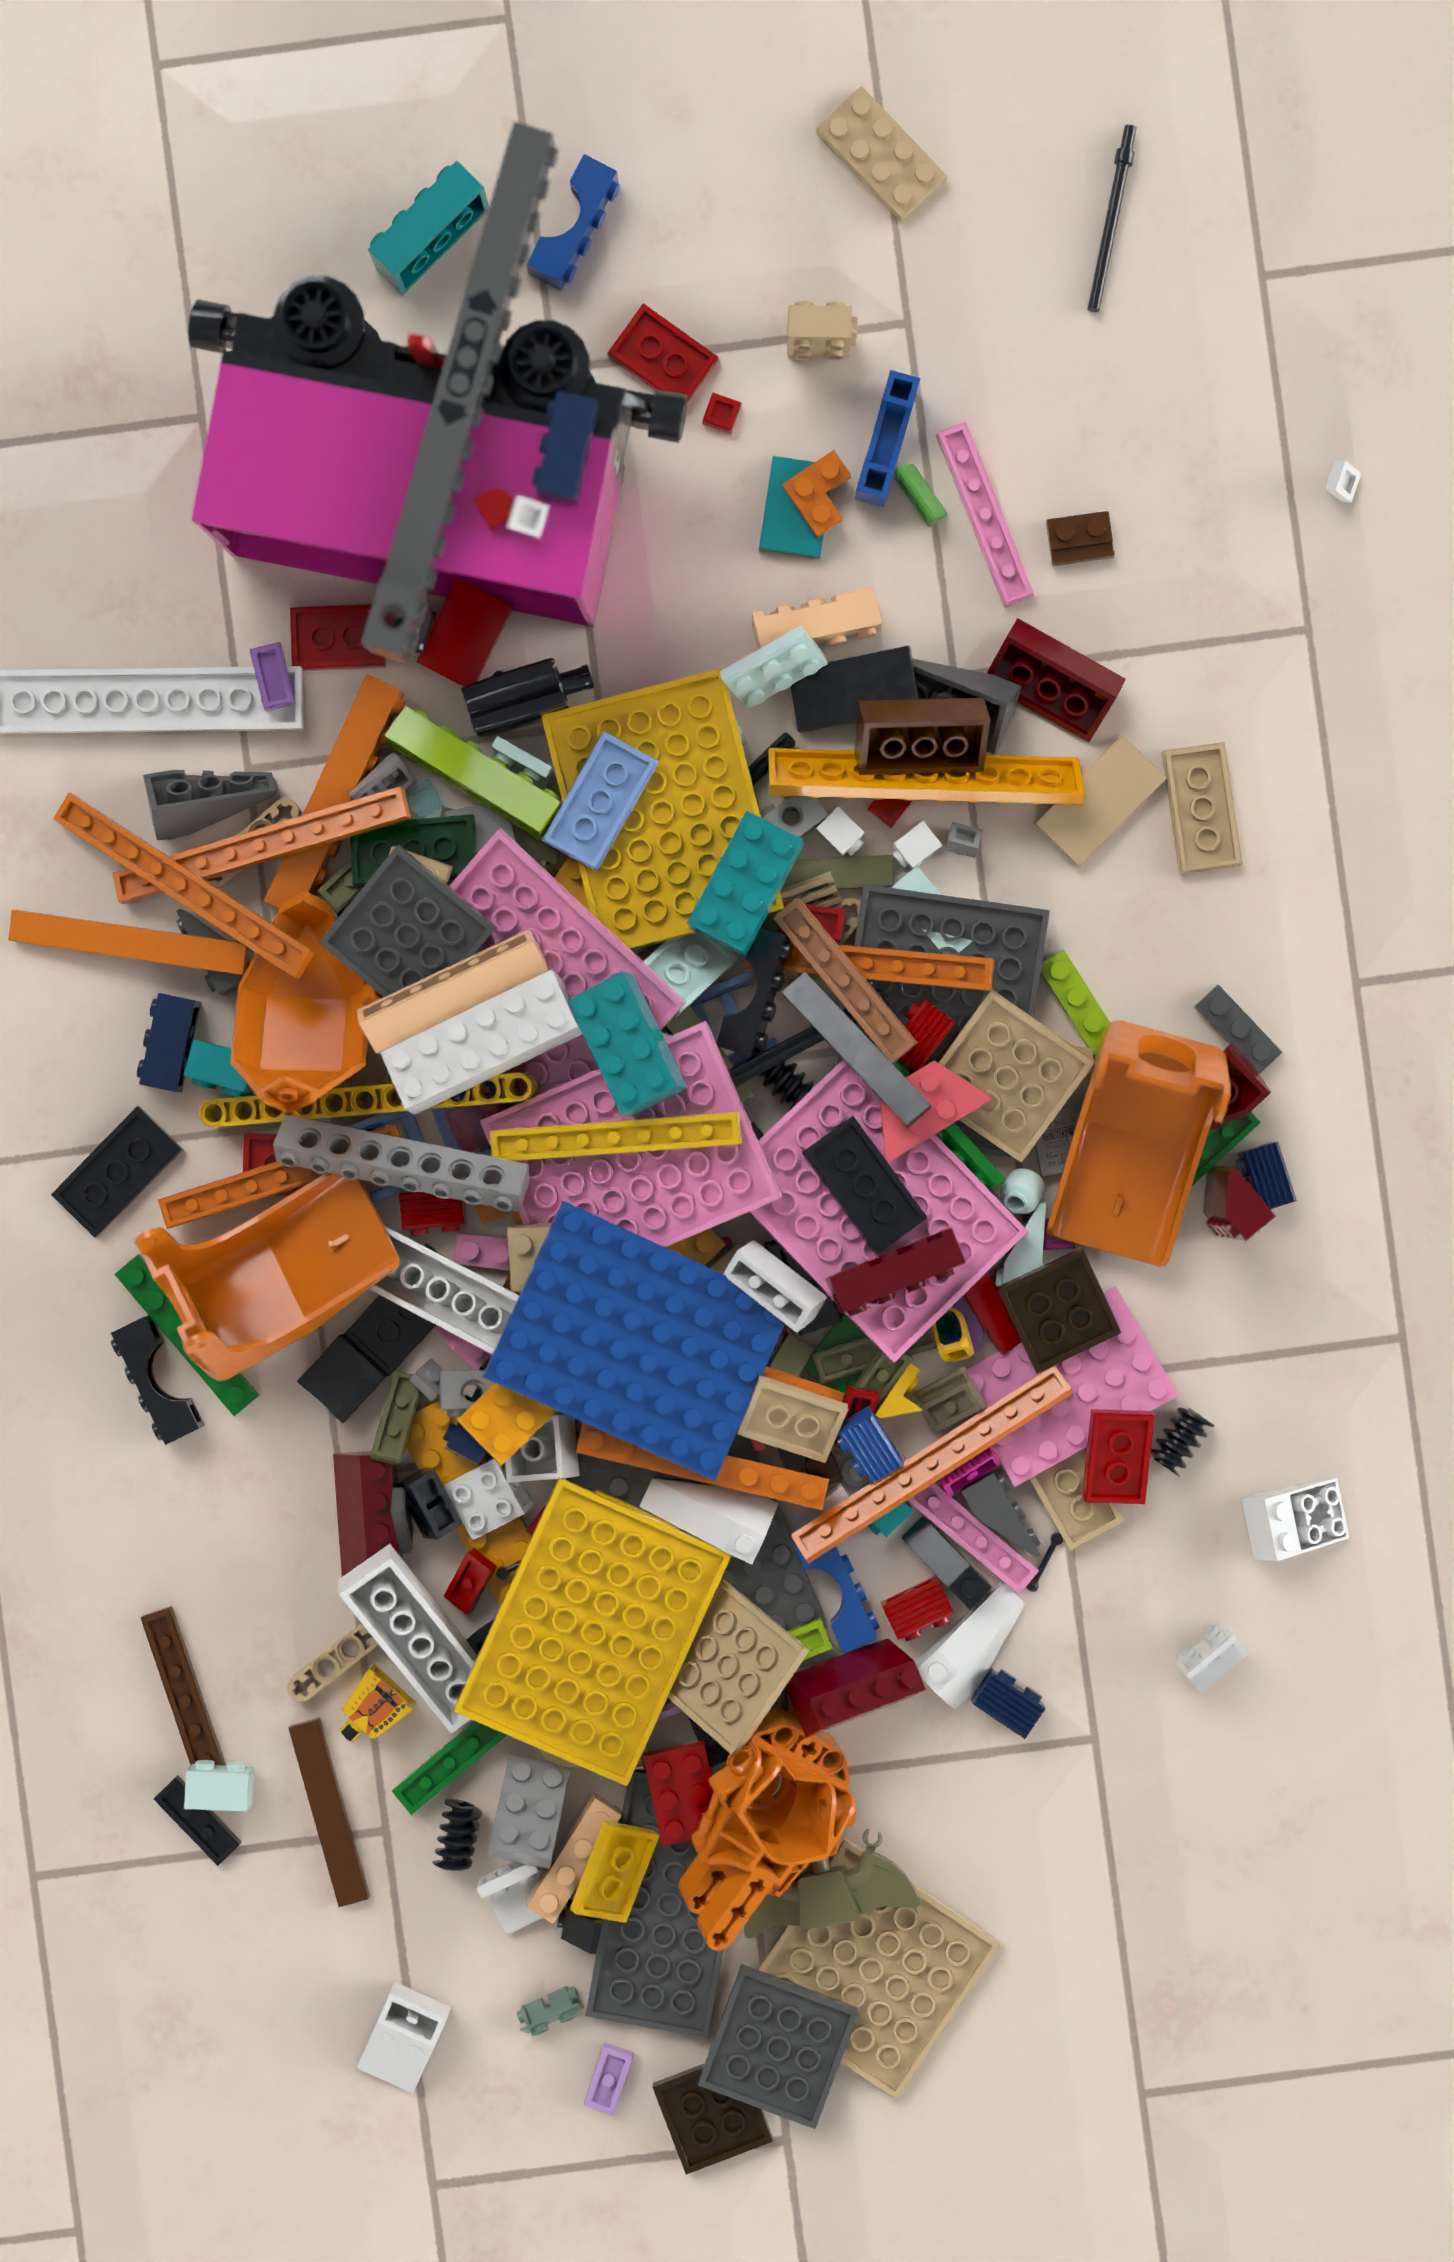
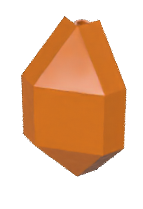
[230,890,368,1114]

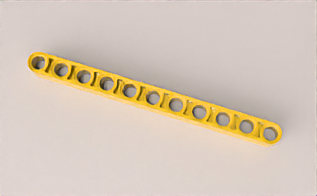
[199,1073,538,1127]

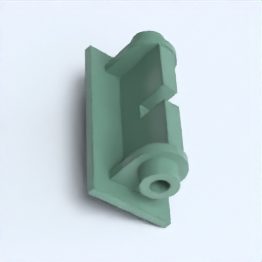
[517,1985,585,2036]

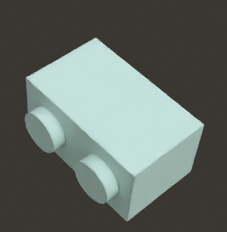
[184,1760,254,1812]

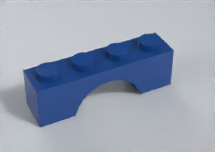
[526,154,620,291]
[854,370,921,508]
[791,1537,880,1654]

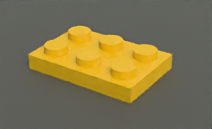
[570,1820,660,1923]

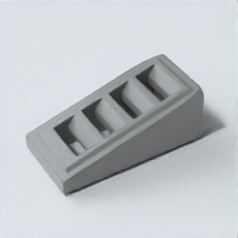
[349,751,416,800]

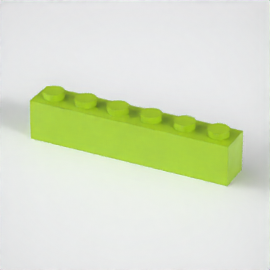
[384,706,561,842]

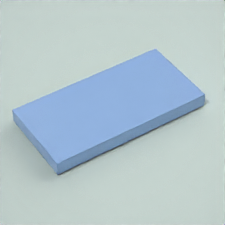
[542,731,659,872]

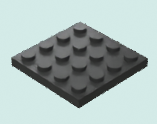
[319,845,497,997]
[698,1964,859,2129]

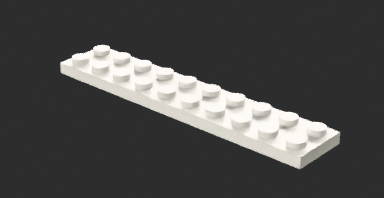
[0,666,303,734]

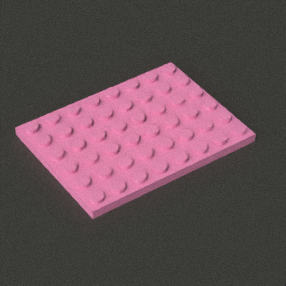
[449,829,686,1102]
[480,1021,782,1247]
[749,1060,1028,1363]

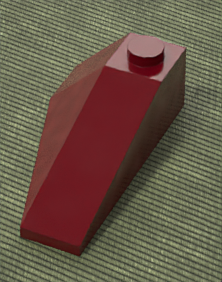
[1209,1043,1271,1131]

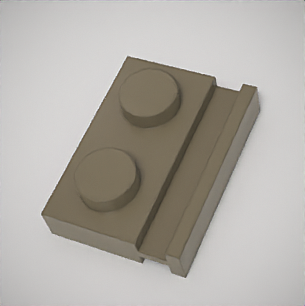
[912,1366,987,1433]

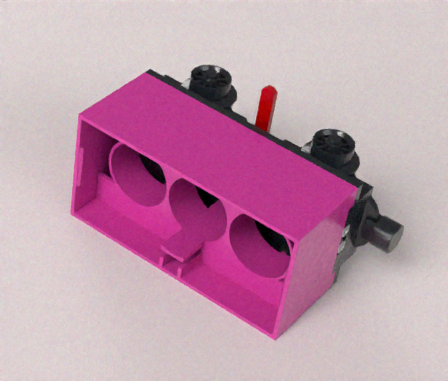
[188,276,688,627]

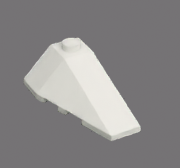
[639,1478,779,1564]
[914,1581,1026,1710]

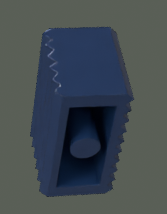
[1235,1141,1297,1209]
[971,1668,1045,1739]

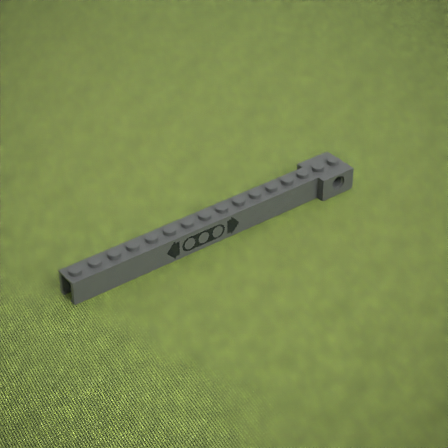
[361,122,559,664]

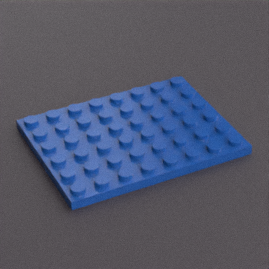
[482,1201,785,1481]

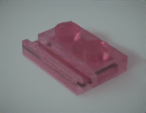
[444,1089,510,1152]

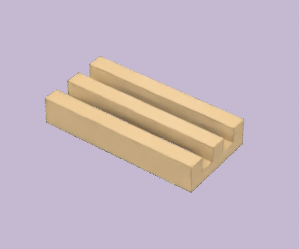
[780,871,842,907]

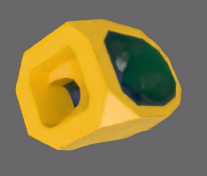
[932,1307,974,1362]

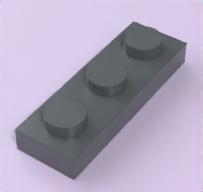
[1194,985,1283,1074]

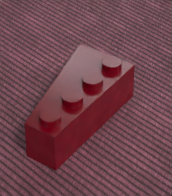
[825,1227,966,1317]

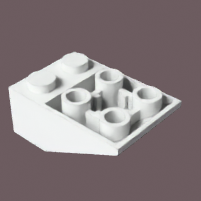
[1241,1477,1350,1561]
[356,1982,451,2093]

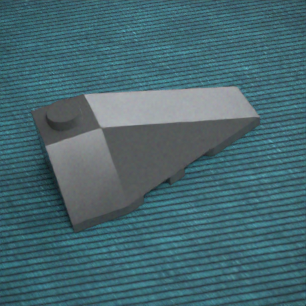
[912,658,1021,754]
[143,770,278,840]

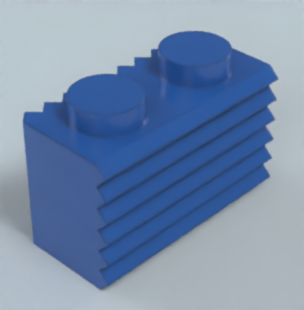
[836,1406,903,1484]

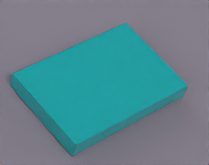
[759,456,830,559]

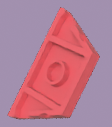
[880,1061,992,1163]

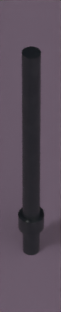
[1087,125,1137,312]

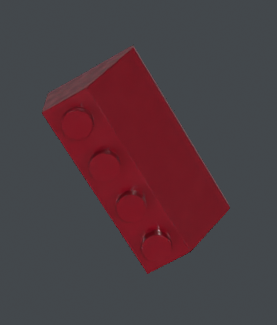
[986,618,1126,742]
[1203,1165,1276,1241]
[333,1451,403,1577]
[785,1638,926,1738]

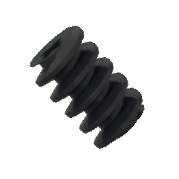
[757,1060,814,1112]
[1151,1407,1215,1477]
[432,1799,482,1871]

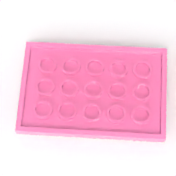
[965,1286,1179,1487]

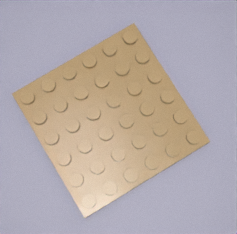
[757,1837,1001,2100]

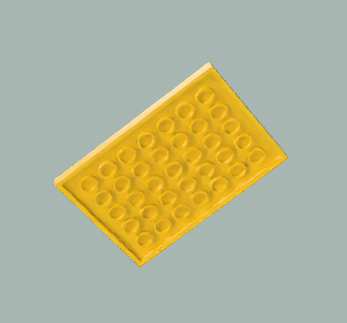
[541,668,784,950]
[454,1477,732,1786]

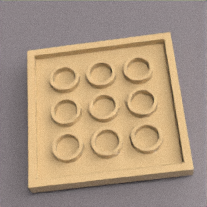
[938,989,1095,1163]
[667,1579,810,1756]

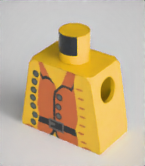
[340,1663,417,1742]

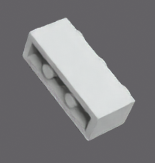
[723,1240,828,1333]

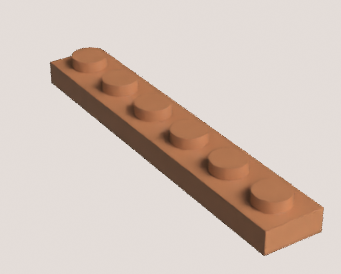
[773,897,918,1064]

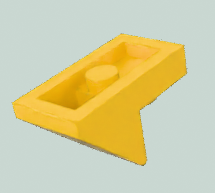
[874,1363,923,1419]

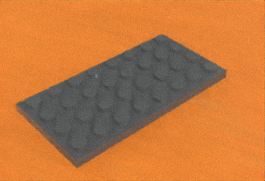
[585,1769,724,2039]

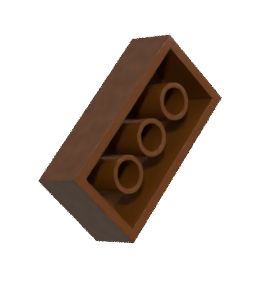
[855,698,990,775]

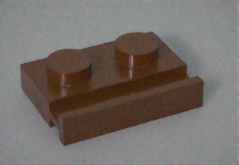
[1046,511,1115,566]

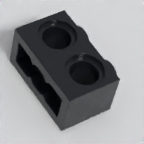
[396,1468,463,1540]

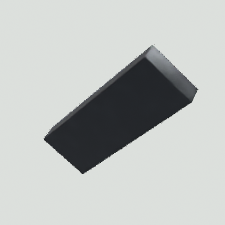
[154,1775,242,1866]

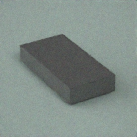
[391,1487,414,1553]

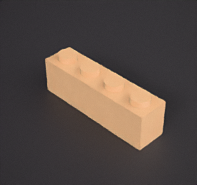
[525,1792,622,1924]

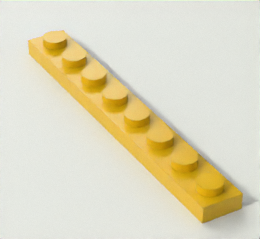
[490,1111,742,1161]

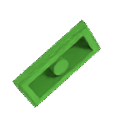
[895,464,947,527]

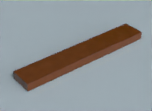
[140,1606,226,1766]
[288,1717,370,1907]

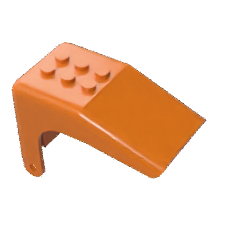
[1047,1020,1230,1267]
[135,1173,400,1381]

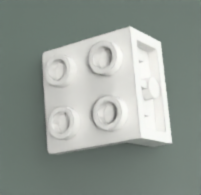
[444,1458,535,1540]
[1176,1623,1249,1694]
[476,1862,544,1935]

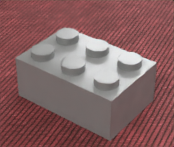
[488,1755,571,1869]

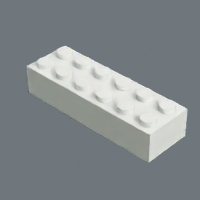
[380,970,583,1115]
[370,1226,519,1354]
[338,1544,477,1733]

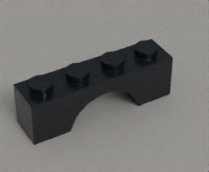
[716,928,793,1057]
[111,1315,205,1445]

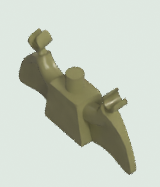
[744,1829,921,1939]

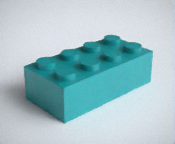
[368,161,489,296]
[687,810,804,957]
[567,971,688,1117]

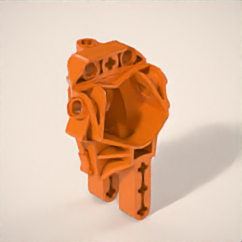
[678,1705,856,1951]

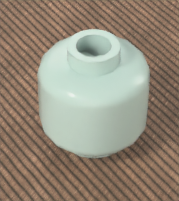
[1000,1168,1045,1215]

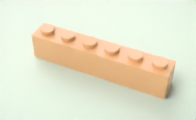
[357,929,549,1054]

